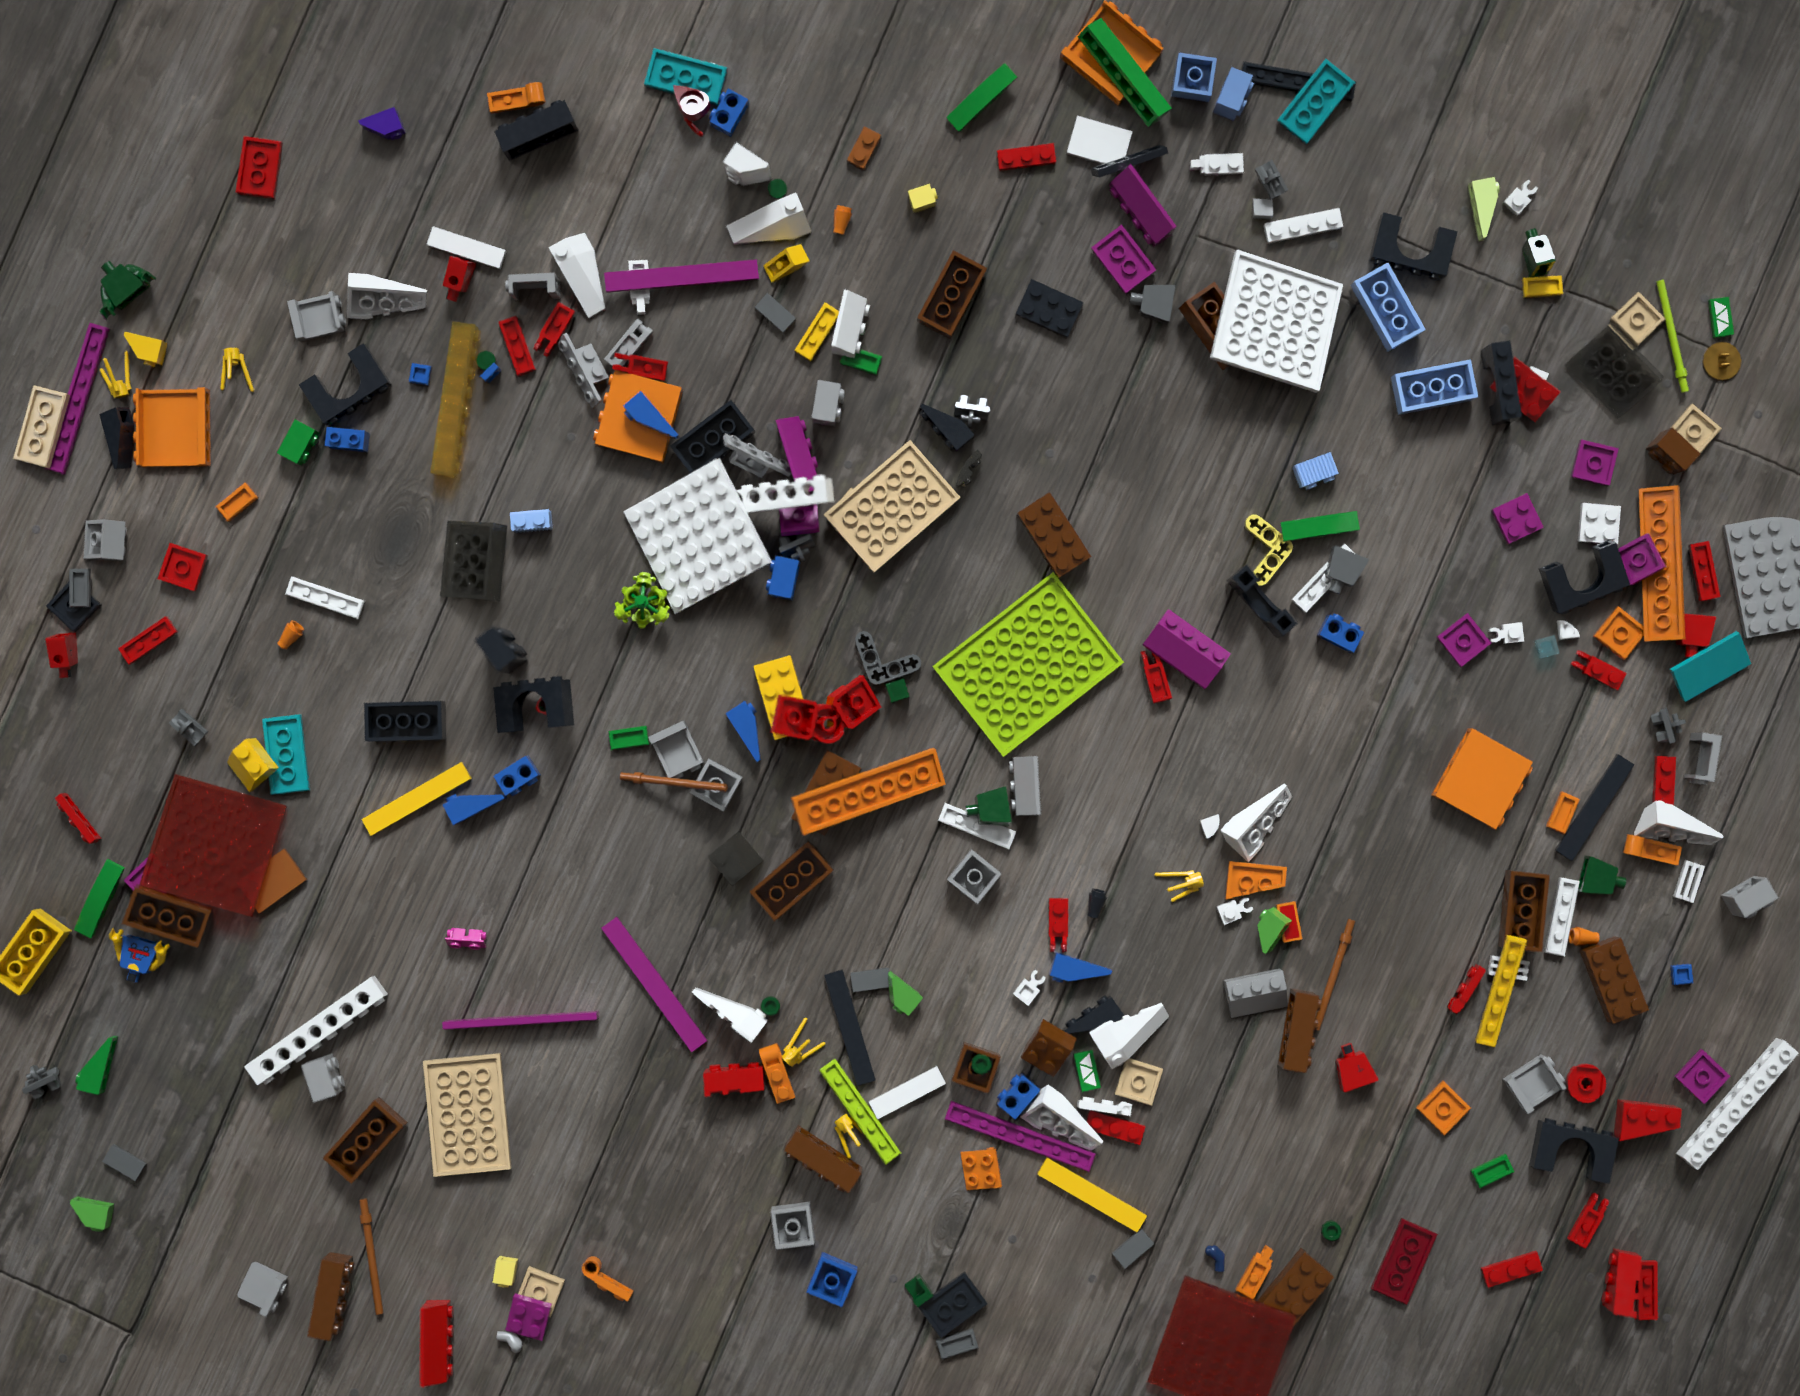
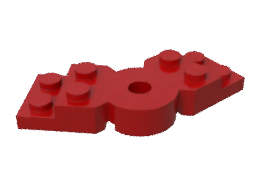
[771,675,881,743]

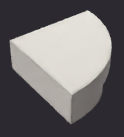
[1557,620,1580,640]
[1200,814,1219,839]

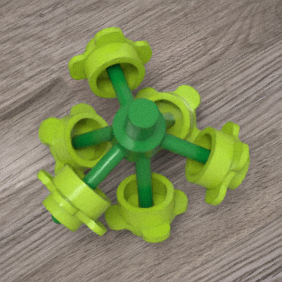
[614,572,669,629]

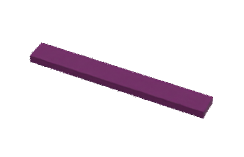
[604,259,759,293]
[45,322,110,475]
[601,917,707,1052]
[442,1011,599,1030]
[944,1100,1096,1172]

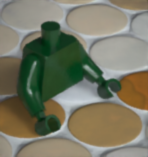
[100,261,157,320]

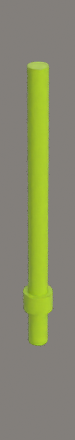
[1656,280,1689,393]

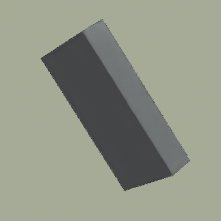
[755,293,796,333]
[69,569,91,608]
[851,967,889,992]
[102,1144,147,1181]
[1112,1228,1154,1268]
[936,1328,979,1359]

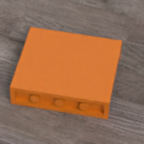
[1060,0,1164,105]
[593,370,683,463]
[133,387,211,467]
[1432,728,1533,829]

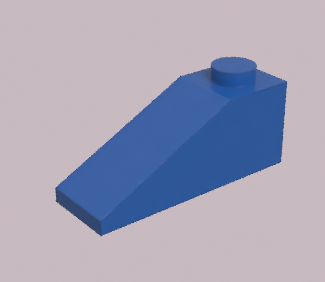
[623,391,680,439]
[725,701,761,762]
[443,794,507,825]
[1049,952,1112,983]

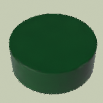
[768,179,787,199]
[476,351,496,371]
[761,996,780,1016]
[972,1054,991,1074]
[1321,1220,1341,1241]

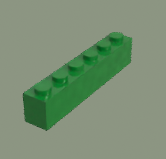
[1078,18,1172,127]

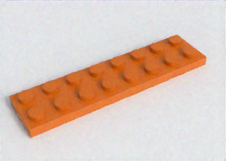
[1639,485,1685,642]
[791,748,946,835]

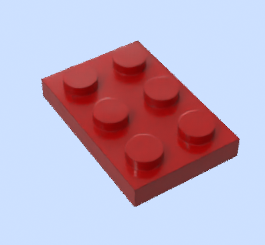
[1490,356,1560,422]

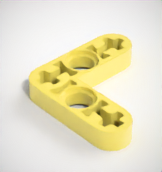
[1245,515,1293,586]

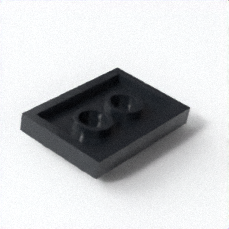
[1015,279,1083,338]
[918,1271,988,1338]

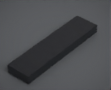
[1091,145,1168,177]

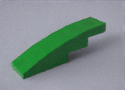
[946,63,1018,132]
[1281,511,1360,542]
[74,859,125,938]

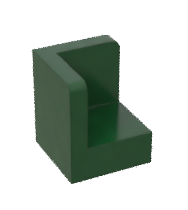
[886,679,910,703]
[905,1273,933,1307]

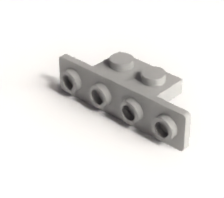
[558,333,609,408]
[723,433,791,478]

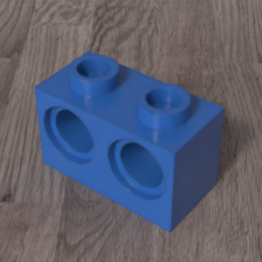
[709,88,749,137]
[325,427,370,452]
[1317,613,1364,653]
[493,756,541,797]
[997,1073,1040,1119]

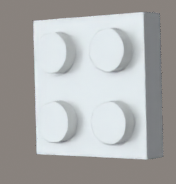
[1578,503,1621,544]

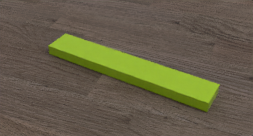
[819,1059,901,1165]

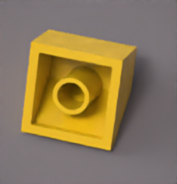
[227,738,279,792]

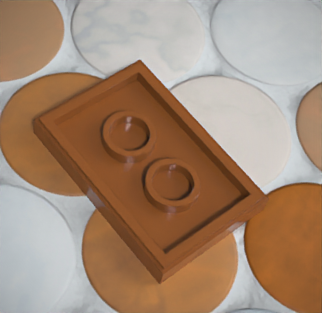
[237,849,307,914]

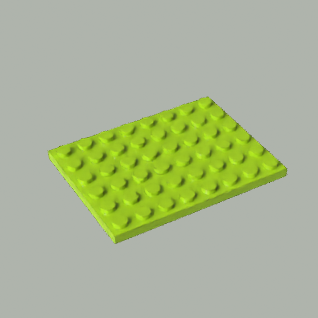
[932,572,1124,757]

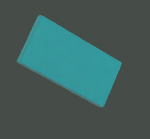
[644,48,728,106]
[1277,59,1355,144]
[1670,631,1751,702]
[262,714,310,795]

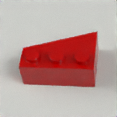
[703,1062,765,1097]
[1614,1099,1682,1141]
[1602,1248,1642,1318]

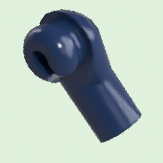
[1205,1245,1225,1272]

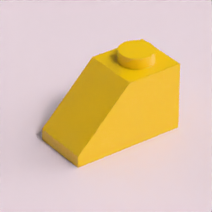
[763,244,810,282]
[124,332,167,367]

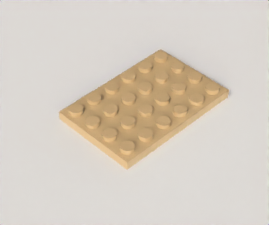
[823,440,961,573]
[423,1053,512,1177]

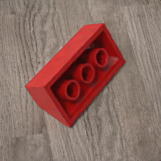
[420,1300,454,1387]

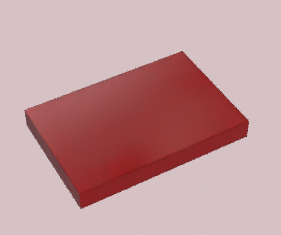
[235,136,283,199]

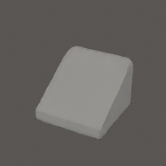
[1252,199,1273,219]

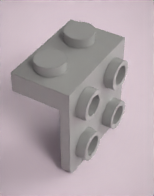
[237,1262,288,1317]

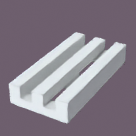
[1673,860,1705,903]
[1488,955,1530,981]

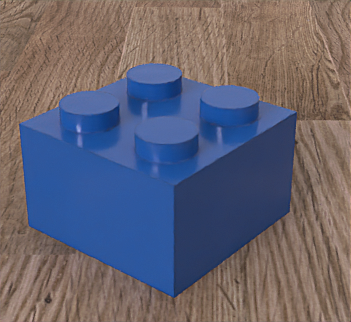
[766,556,800,601]
[807,1252,858,1307]

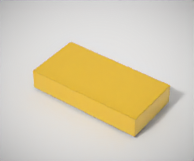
[1522,275,1563,298]

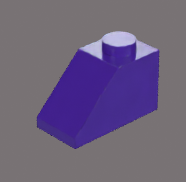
[358,107,406,140]

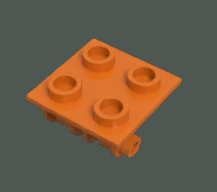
[960,1147,1002,1190]

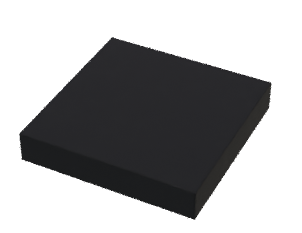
[46,582,102,632]

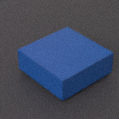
[409,363,432,386]
[481,363,501,383]
[1670,964,1693,985]

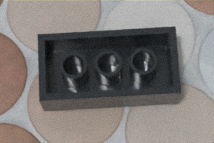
[494,100,579,161]
[670,400,756,473]
[475,626,528,674]
[364,701,446,742]

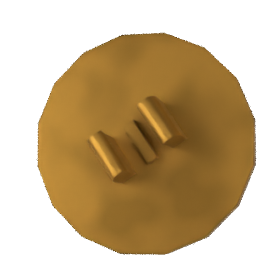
[1703,342,1741,380]

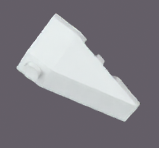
[727,192,811,244]
[549,233,605,318]
[347,273,427,319]
[1221,784,1292,862]
[1634,801,1723,845]
[692,988,767,1042]
[1089,1003,1169,1069]
[1020,1085,1103,1151]

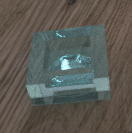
[1534,635,1560,659]

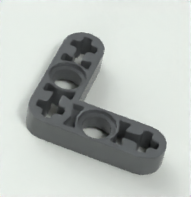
[855,631,921,685]

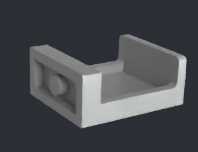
[505,273,561,300]
[287,291,346,341]
[648,721,704,779]
[1684,733,1722,785]
[1503,1054,1566,1114]

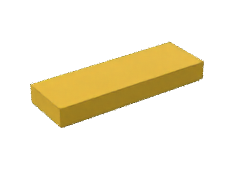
[794,303,839,362]

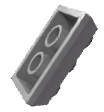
[1009,756,1041,815]
[1223,968,1288,1018]

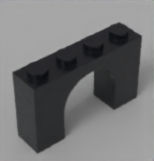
[1369,212,1458,281]
[1481,340,1522,426]
[299,343,392,426]
[1539,540,1630,614]
[1226,565,1298,638]
[493,676,574,733]
[1529,1118,1619,1184]

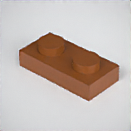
[847,126,881,170]

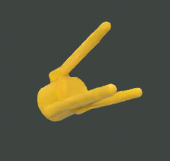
[220,348,254,392]
[100,351,131,399]
[1154,870,1204,902]
[782,1018,826,1067]
[834,1113,864,1159]

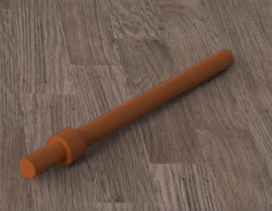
[620,772,728,792]
[1316,919,1355,1031]
[359,1198,383,1315]

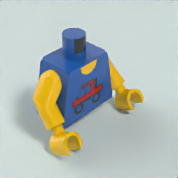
[109,928,170,982]

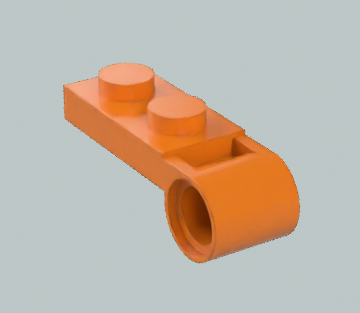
[487,82,545,114]
[1623,834,1682,865]
[759,1043,795,1104]
[582,1256,633,1301]

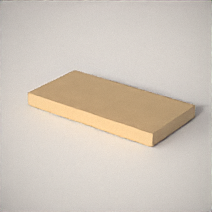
[13,386,70,469]

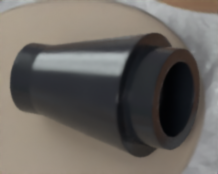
[1087,888,1107,918]

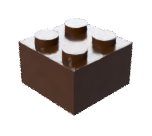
[1646,427,1701,475]
[1021,1019,1076,1077]
[951,1042,1001,1093]

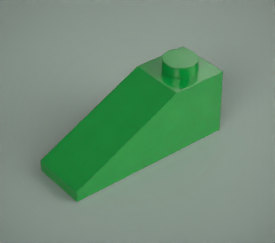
[75,1036,118,1095]

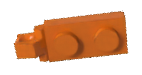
[1235,1245,1273,1300]

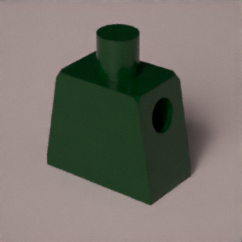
[1522,228,1556,277]
[965,786,1012,826]
[1578,855,1626,894]

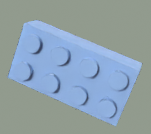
[1350,263,1426,352]
[1391,359,1478,415]

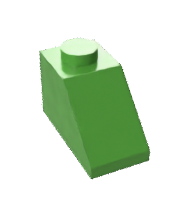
[1257,907,1292,954]
[888,971,923,1016]
[70,1196,114,1232]

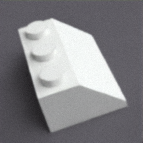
[723,143,772,186]
[831,289,870,358]

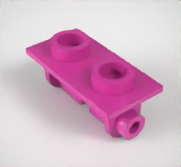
[445,928,487,950]

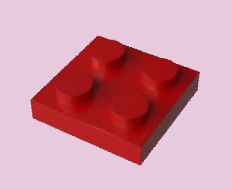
[157,543,208,591]

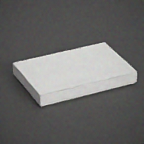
[1067,116,1132,164]

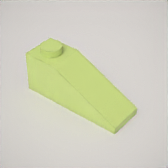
[1468,177,1500,241]

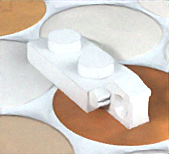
[1190,153,1244,175]
[628,260,650,315]
[1077,1097,1132,1116]

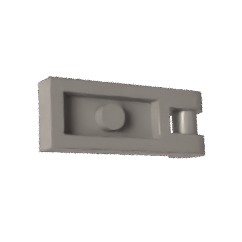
[604,319,653,371]

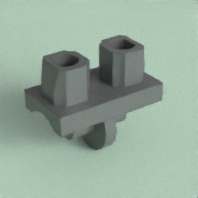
[1255,160,1288,200]
[954,395,990,427]
[779,534,815,562]
[1651,707,1686,743]
[169,709,209,746]
[22,1065,61,1099]

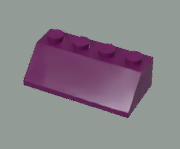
[1109,164,1177,247]
[776,416,821,495]
[1142,609,1231,690]

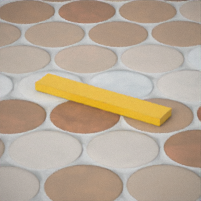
[361,762,472,836]
[1475,935,1527,1047]
[1037,1157,1147,1233]

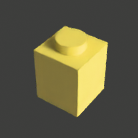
[908,184,938,213]
[493,1256,518,1288]

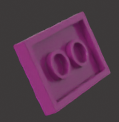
[1091,225,1156,294]

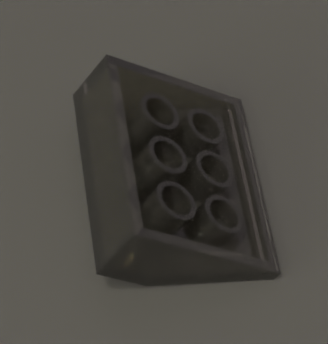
[1564,321,1664,420]
[440,520,507,602]

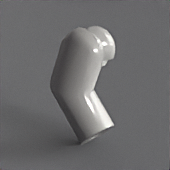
[497,1331,522,1353]

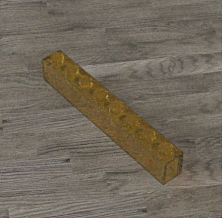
[430,321,481,478]

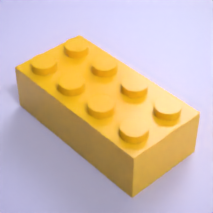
[753,655,804,740]
[0,908,72,996]

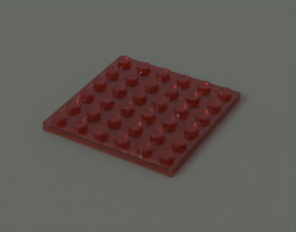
[139,774,287,917]
[1147,1275,1296,1396]

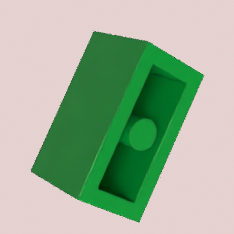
[277,420,319,466]

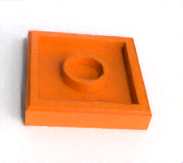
[1593,606,1644,660]
[1416,1080,1471,1136]

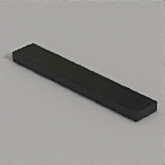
[1241,61,1356,101]
[1555,754,1635,861]
[824,969,876,1086]

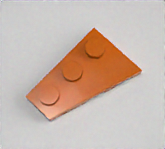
[1225,861,1287,899]

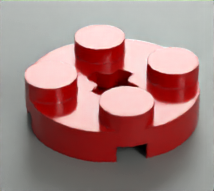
[1566,1063,1606,1103]

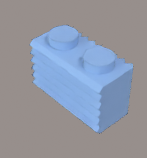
[1292,452,1339,490]
[510,509,553,533]

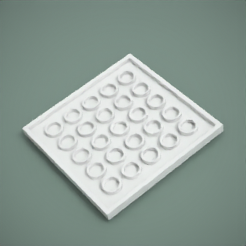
[1210,250,1343,393]
[623,458,772,614]

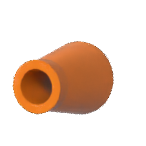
[833,205,852,234]
[277,620,304,650]
[1568,927,1599,946]

